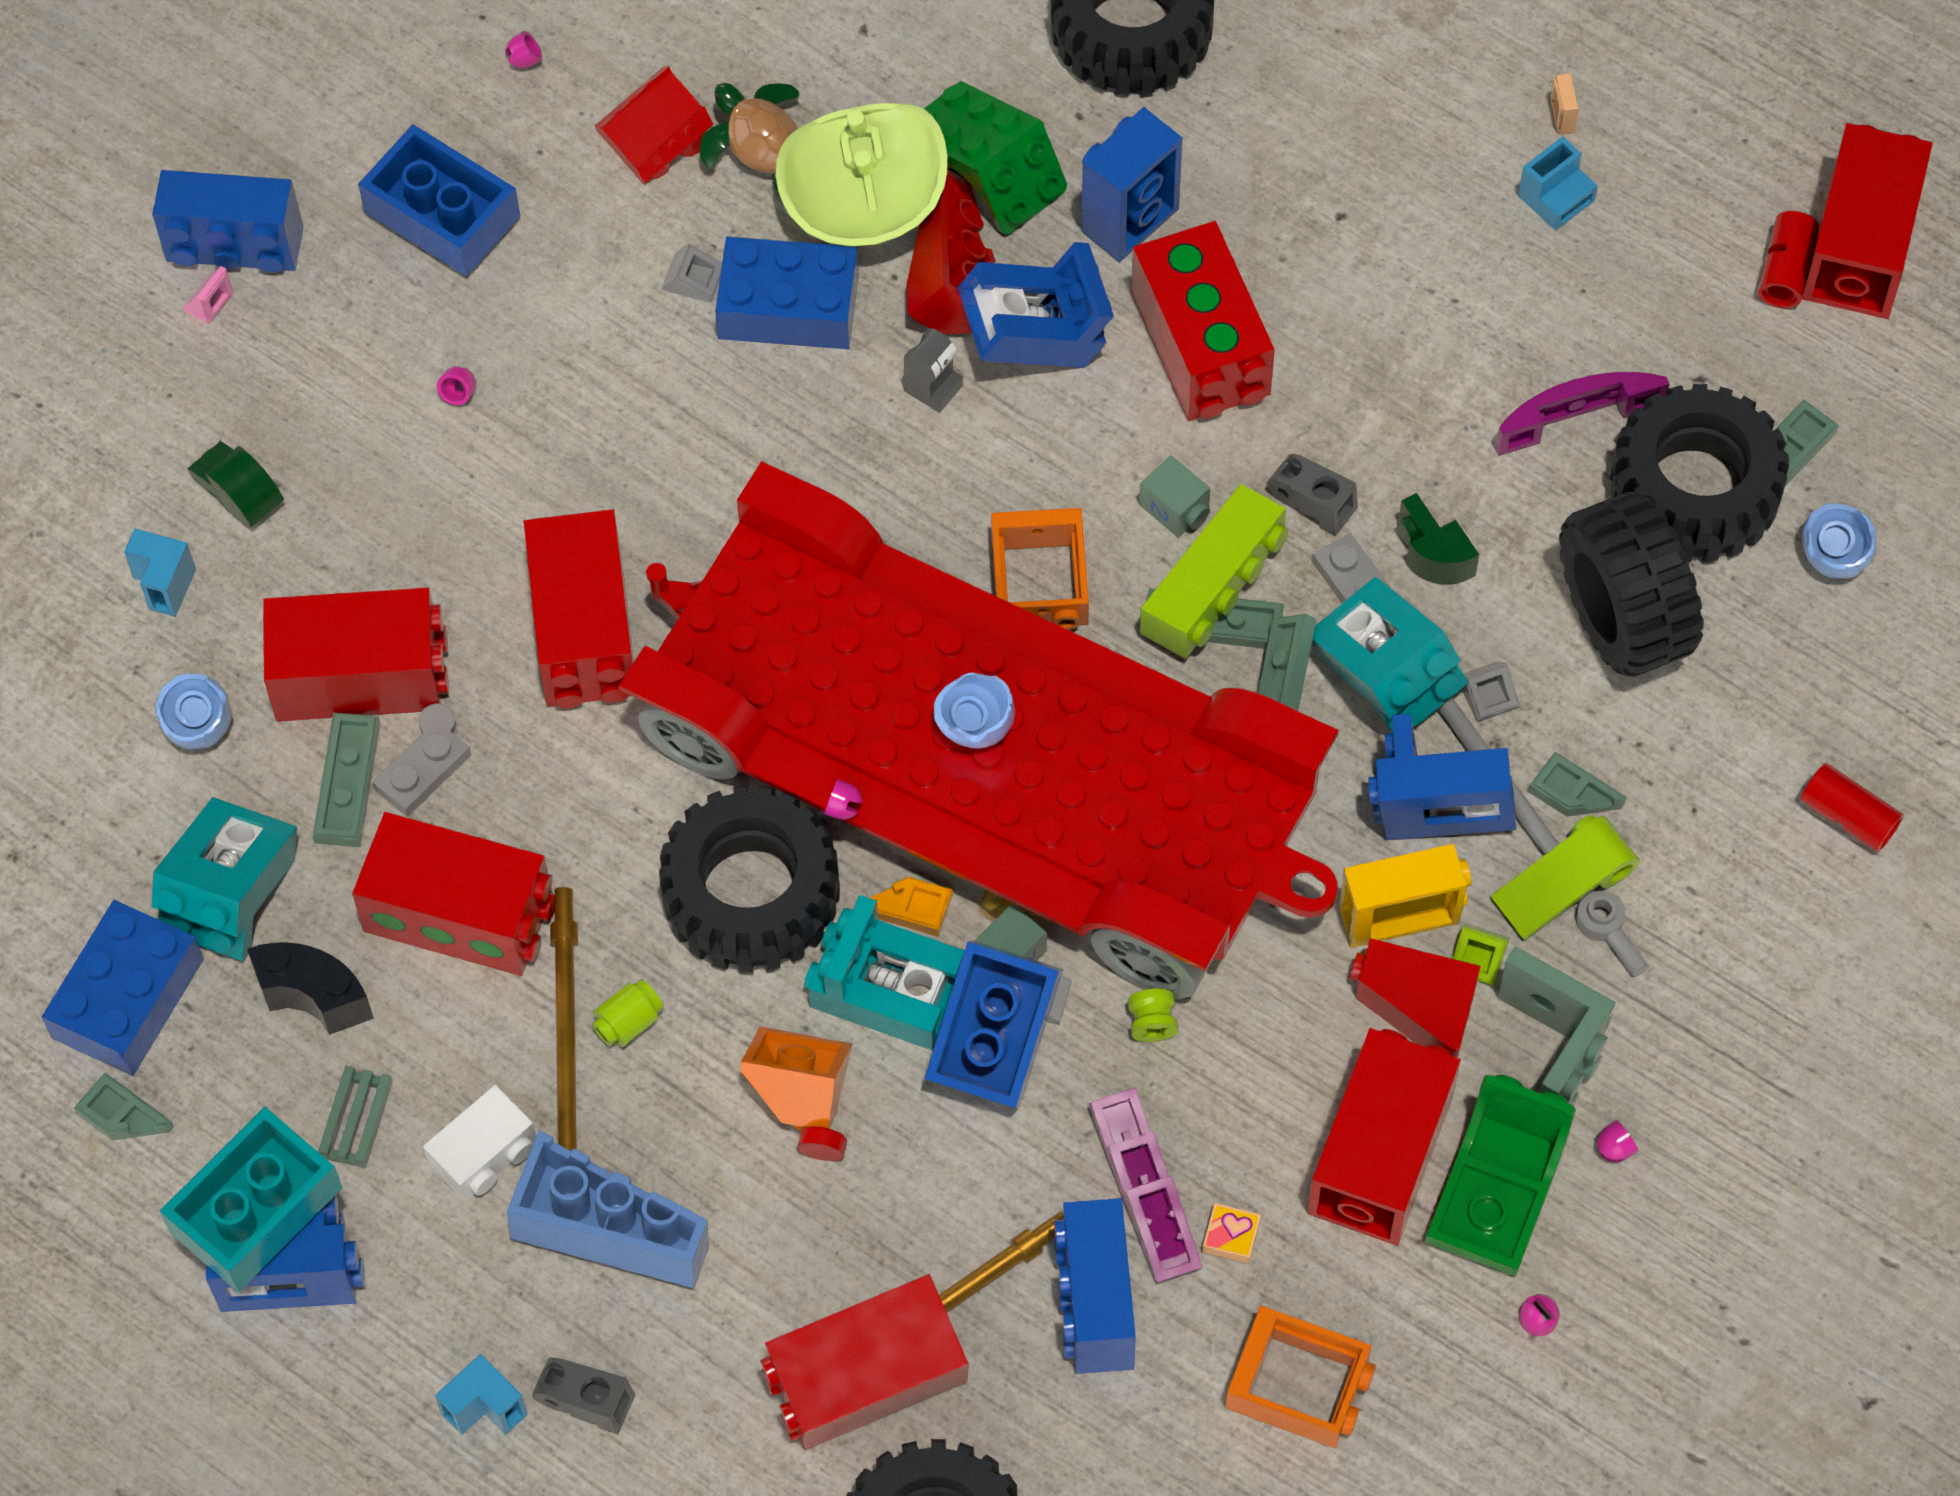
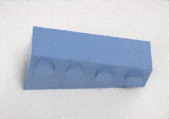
[507,1130,709,1288]

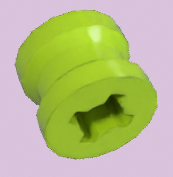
[1128,988,1178,1042]

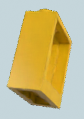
[1339,843,1472,948]

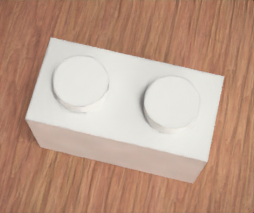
[422,1085,536,1203]

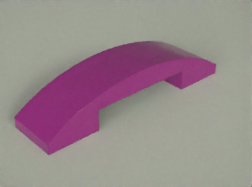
[1495,372,1670,456]

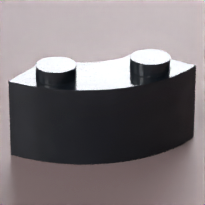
[247,942,374,1035]

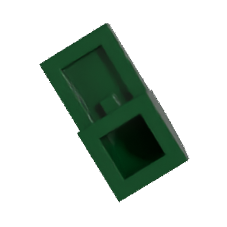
[187,441,284,527]
[1397,493,1480,585]

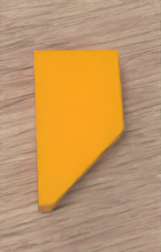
[870,877,953,937]

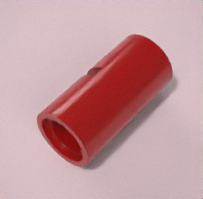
[1758,211,1819,309]
[1800,762,1904,853]

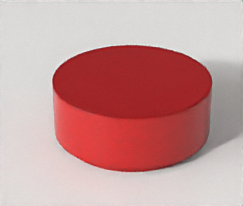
[797,1126,847,1161]

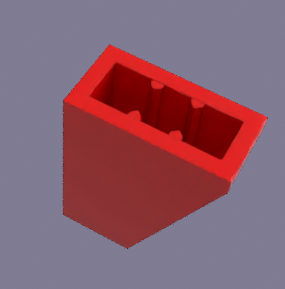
[1350,938,1481,1058]

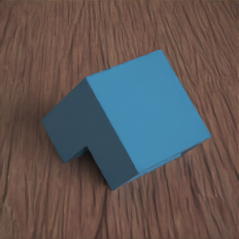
[1518,136,1598,231]
[124,528,196,617]
[435,1354,528,1435]

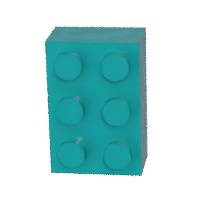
[159,1106,343,1293]

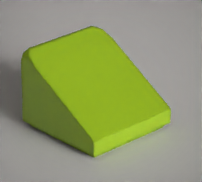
[1453,924,1510,986]

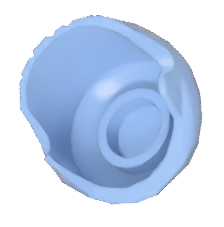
[1802,503,1876,579]
[934,672,1015,749]
[155,674,232,750]

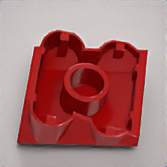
[595,66,713,185]

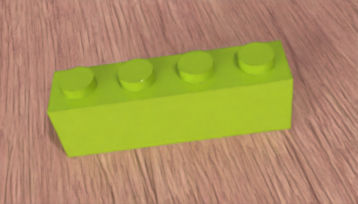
[1140,483,1288,659]

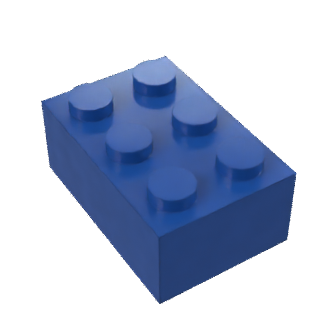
[1081,107,1183,263]
[358,124,521,277]
[152,170,304,272]
[715,236,859,350]
[41,899,204,1076]
[924,940,1063,1108]
[1054,1198,1136,1374]

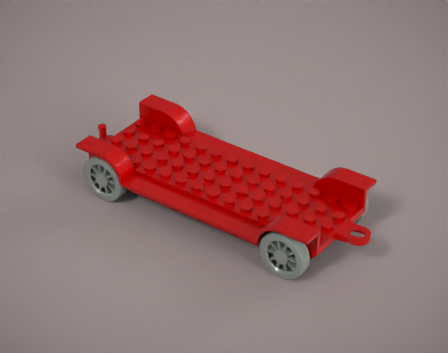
[619,461,1339,998]

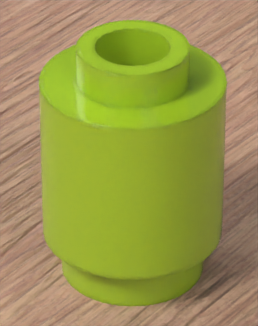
[592,979,664,1048]

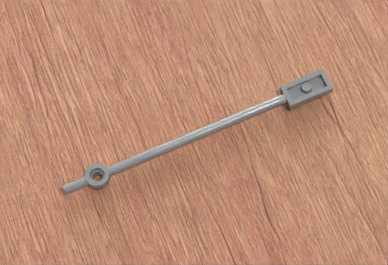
[1312,533,1649,977]

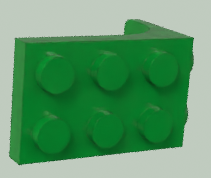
[924,81,1067,235]
[1425,1075,1576,1277]

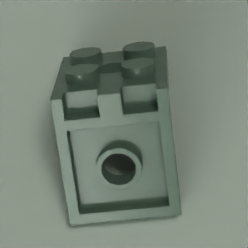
[1498,946,1616,1106]

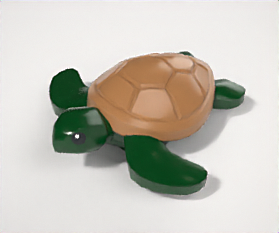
[700,82,800,195]

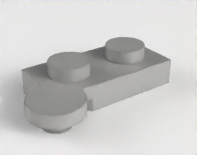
[372,703,472,817]

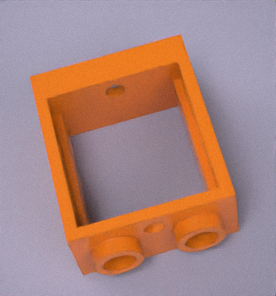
[991,508,1089,630]
[1225,1305,1376,1449]

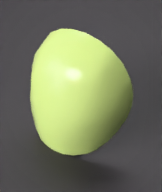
[775,103,947,246]

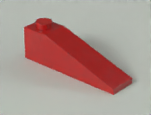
[907,168,996,334]

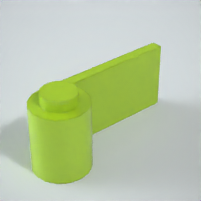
[1491,815,1640,941]

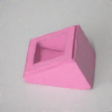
[183,266,233,324]

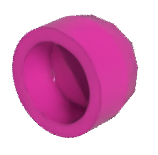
[505,31,542,69]
[437,366,476,405]
[824,779,863,820]
[1597,1120,1638,1162]
[1519,1294,1560,1336]

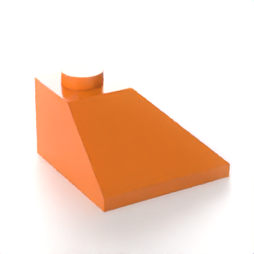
[740,1026,852,1131]

